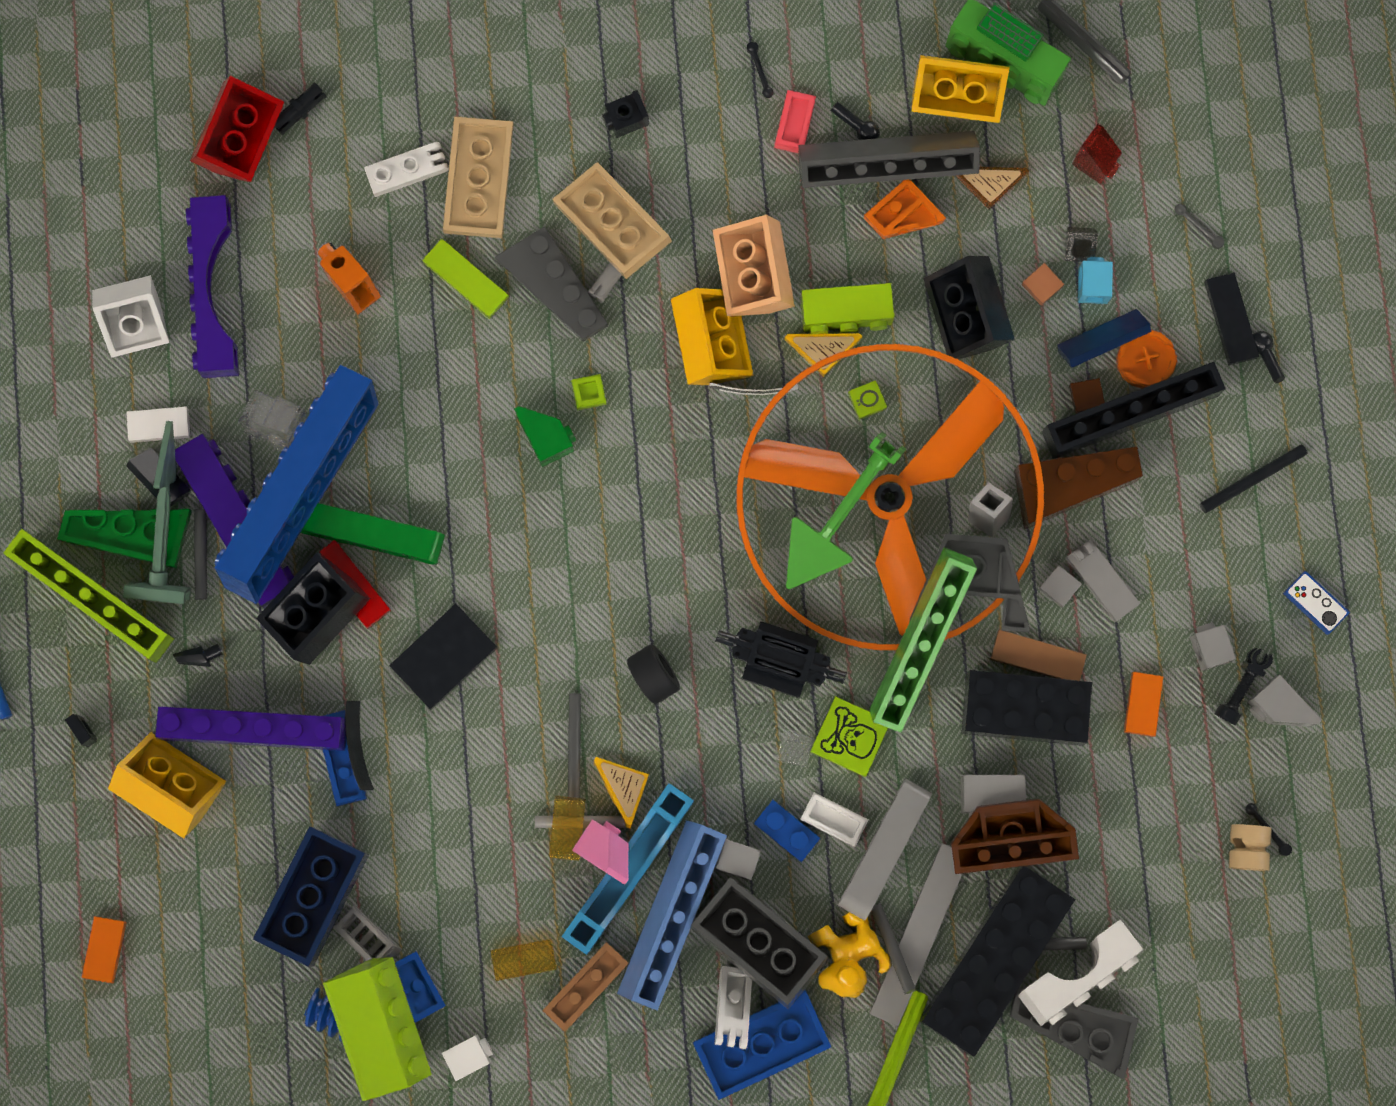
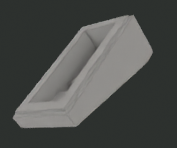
[333,905,402,961]

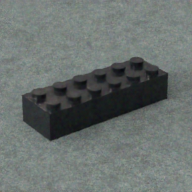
[920,866,1076,1057]

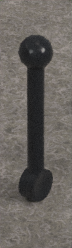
[747,42,774,98]
[1245,803,1292,856]

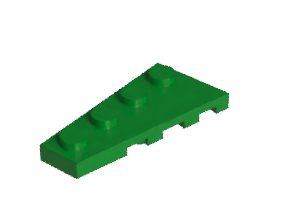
[57,509,192,568]

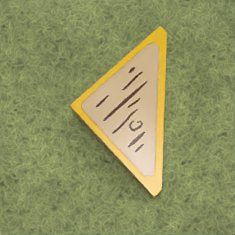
[784,333,862,377]
[594,757,649,829]

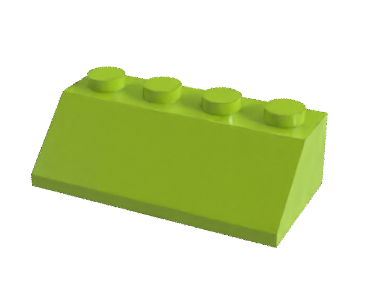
[323,957,432,1101]

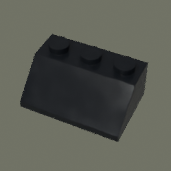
[923,256,1015,360]
[256,552,371,665]

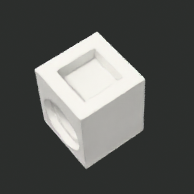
[442,1034,493,1081]

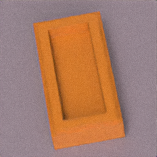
[1124,672,1163,737]
[81,916,127,983]

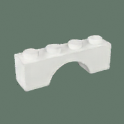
[1018,920,1144,1026]

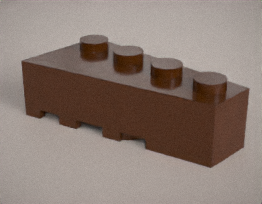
[1014,447,1143,530]

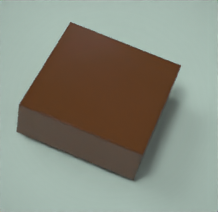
[1069,378,1105,414]

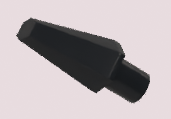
[173,644,223,667]

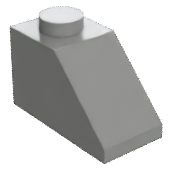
[1247,675,1322,727]

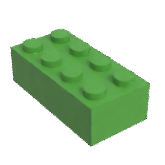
[945,0,1071,106]

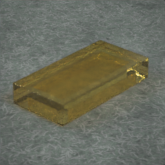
[549,796,586,861]
[490,939,557,981]

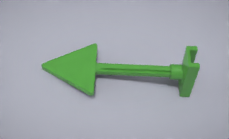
[786,432,906,589]

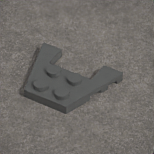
[910,534,1030,633]

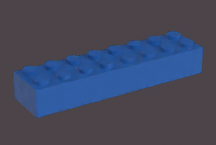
[214,365,379,604]

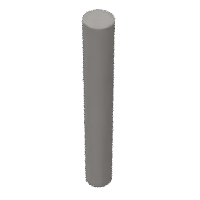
[535,816,627,828]

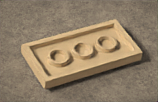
[443,117,514,238]
[552,162,672,279]

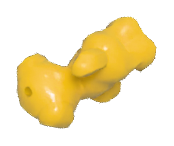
[808,912,892,998]

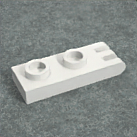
[364,142,449,197]
[715,966,752,1049]

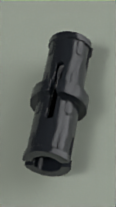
[275,82,327,135]

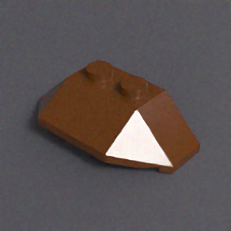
[951,798,1079,874]

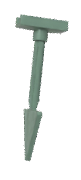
[123,421,191,604]

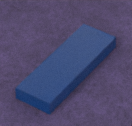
[323,710,367,807]

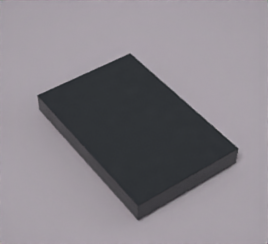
[389,603,498,710]

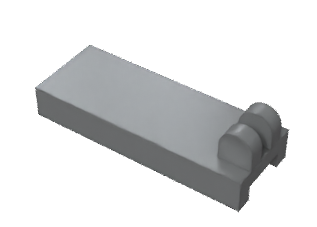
[1065,539,1141,623]

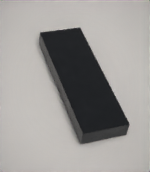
[1204,272,1259,366]

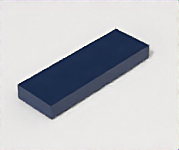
[1057,309,1151,368]

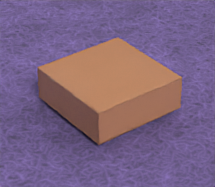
[1021,263,1065,306]

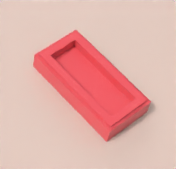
[774,90,816,153]

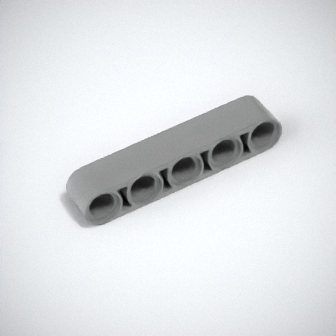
[837,778,932,921]

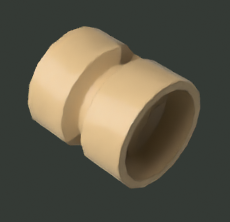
[1229,824,1272,871]

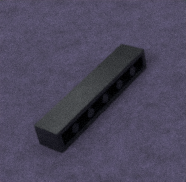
[1042,362,1226,459]

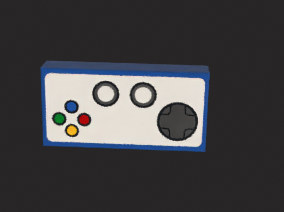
[1283,571,1350,635]

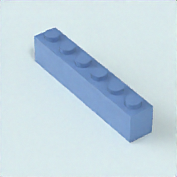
[617,820,727,1011]

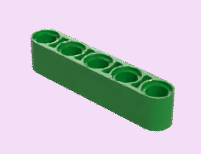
[300,503,445,565]

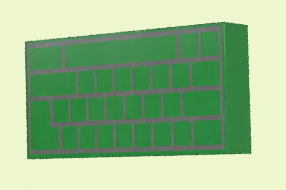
[976,3,1044,62]

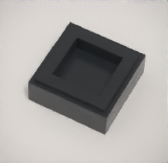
[65,714,97,747]

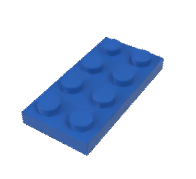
[693,990,831,1100]

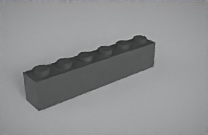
[798,131,980,188]

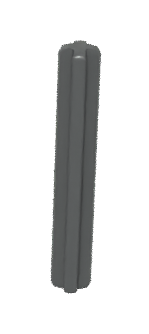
[1038,0,1131,84]

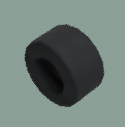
[627,644,680,704]

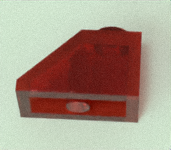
[1072,123,1122,185]

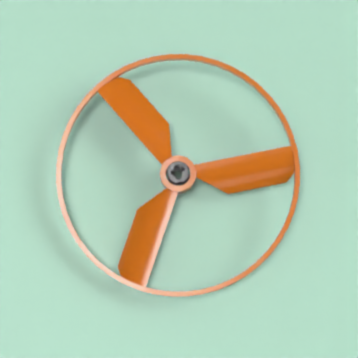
[737,344,1044,650]

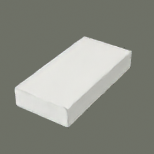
[127,406,190,443]
[800,792,869,847]

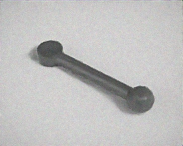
[1175,204,1225,249]

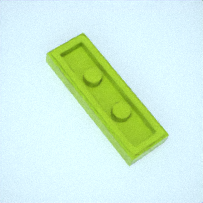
[422,239,509,319]

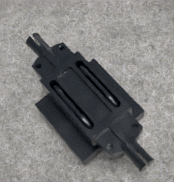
[715,621,847,699]

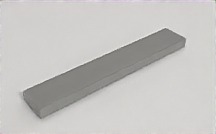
[869,843,963,1026]

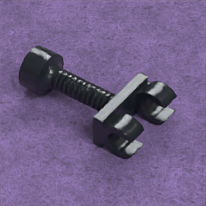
[1214,648,1273,726]

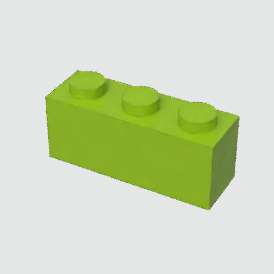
[800,283,894,334]

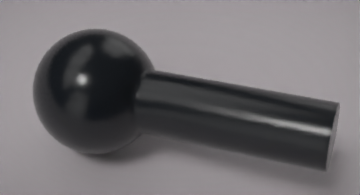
[830,101,880,140]
[1253,331,1285,383]

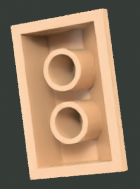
[713,214,795,316]

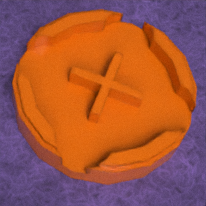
[1116,330,1177,389]

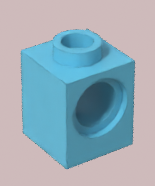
[1078,257,1113,304]

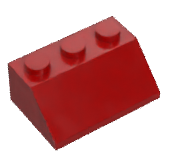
[190,76,284,182]

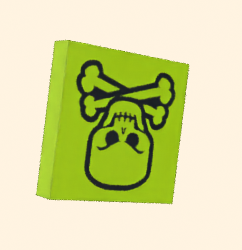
[810,696,888,778]

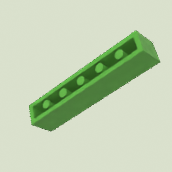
[869,547,977,732]

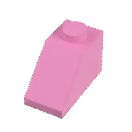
[572,819,629,885]

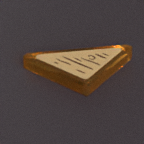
[956,167,1029,210]

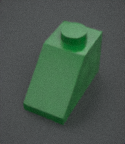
[514,406,576,467]

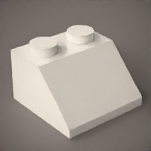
[92,275,169,358]

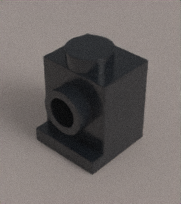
[602,90,649,138]

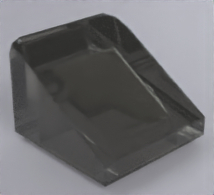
[1065,227,1098,262]

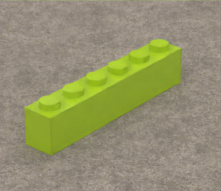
[3,529,174,663]

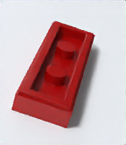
[319,540,391,629]

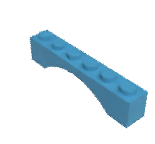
[561,783,694,955]

